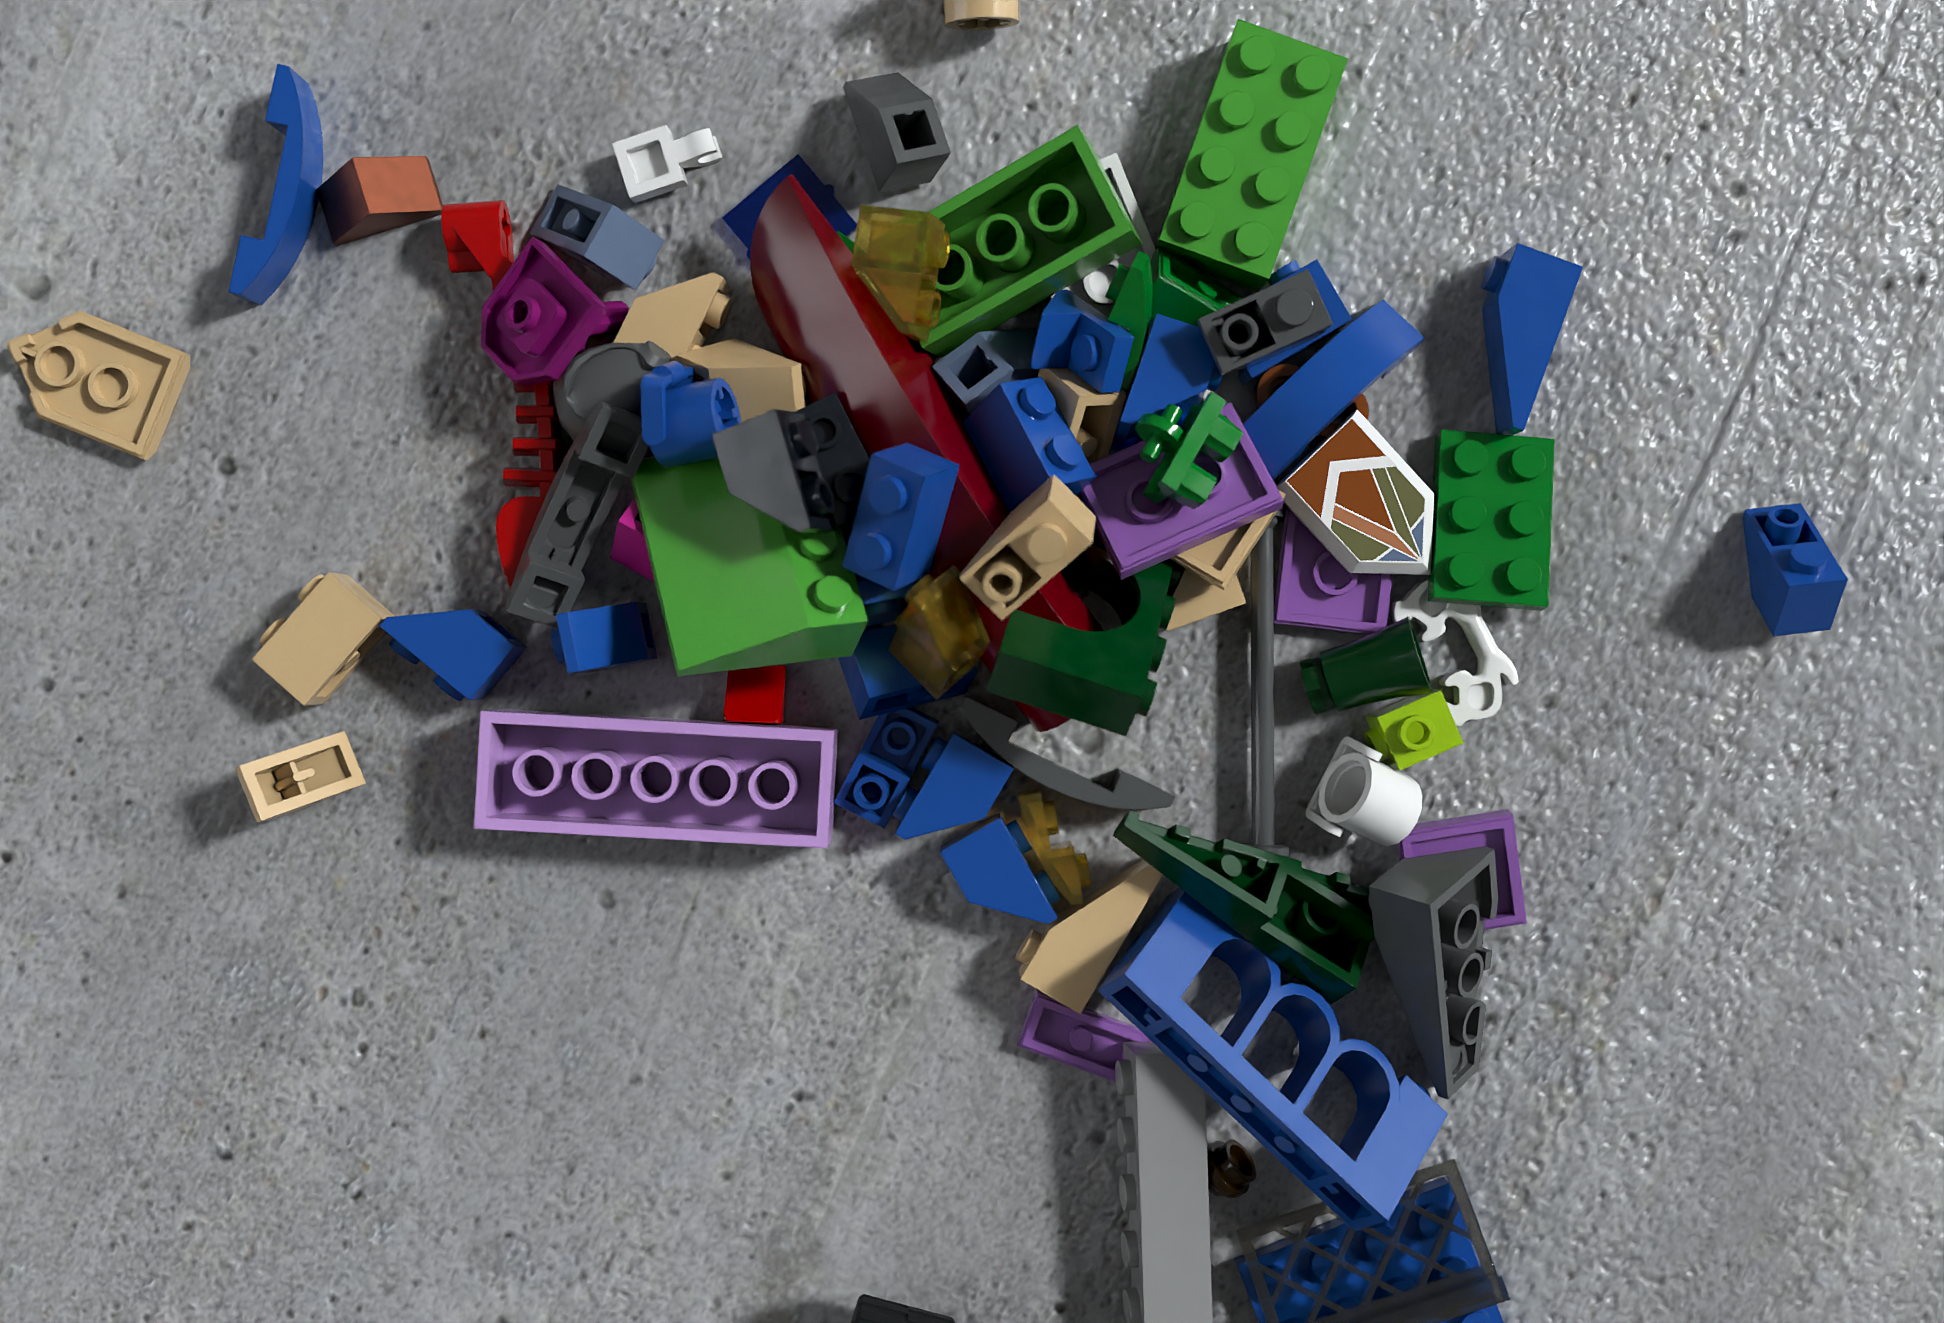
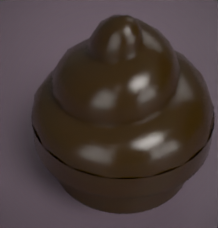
[1207,1139,1256,1198]

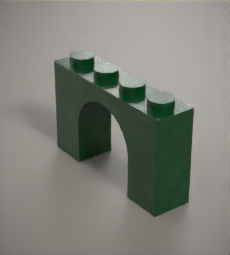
[986,500,1183,736]

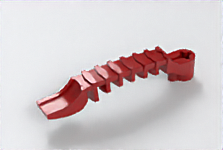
[441,200,567,589]

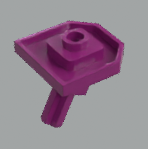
[481,237,629,386]

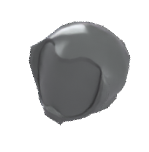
[553,341,670,458]

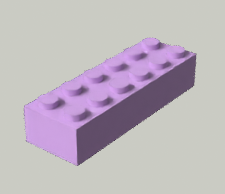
[474,709,839,848]

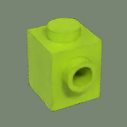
[1364,689,1464,771]

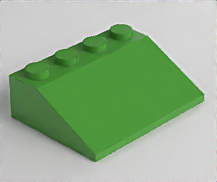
[631,457,868,677]

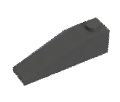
[1368,846,1498,1100]

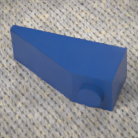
[1481,243,1583,435]

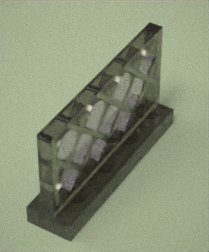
[1235,1159,1511,1323]

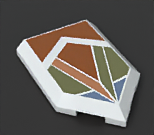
[1276,410,1434,575]

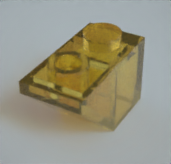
[851,205,950,343]
[888,565,990,700]

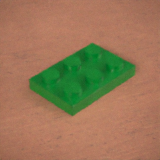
[1428,429,1555,611]

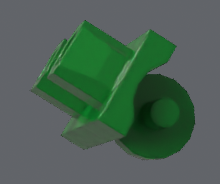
[1135,392,1243,509]

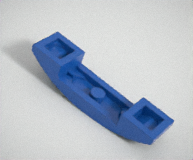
[228,64,323,305]
[1243,299,1424,480]

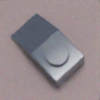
[530,184,665,290]

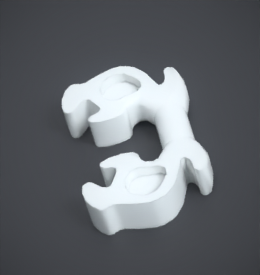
[1389,581,1519,726]

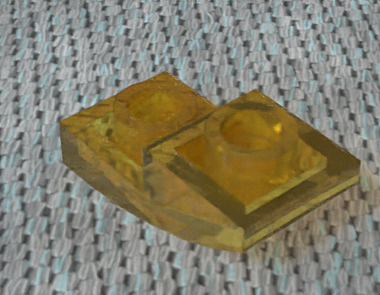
[1017,789,1091,905]

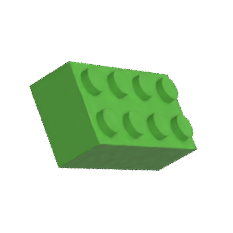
[1155,19,1348,292]
[872,124,1142,358]

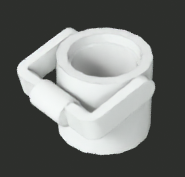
[1306,736,1423,846]

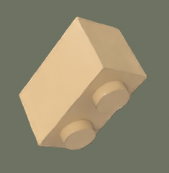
[251,572,394,706]

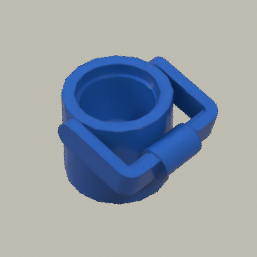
[641,361,741,467]

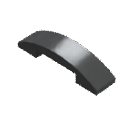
[506,401,649,628]
[961,695,1175,810]

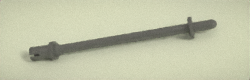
[1245,475,1289,856]

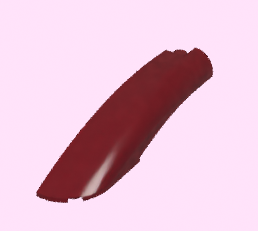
[750,174,1104,732]

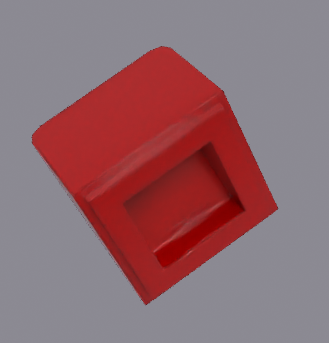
[723,665,787,724]

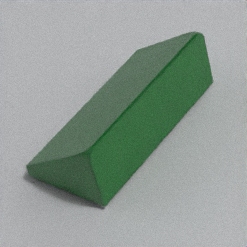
[1150,247,1244,328]

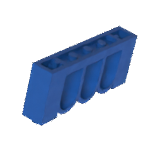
[1097,888,1448,1231]

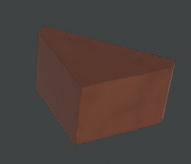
[316,156,443,246]

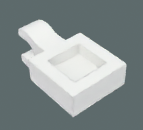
[612,125,723,203]

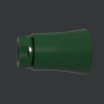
[1300,616,1433,715]

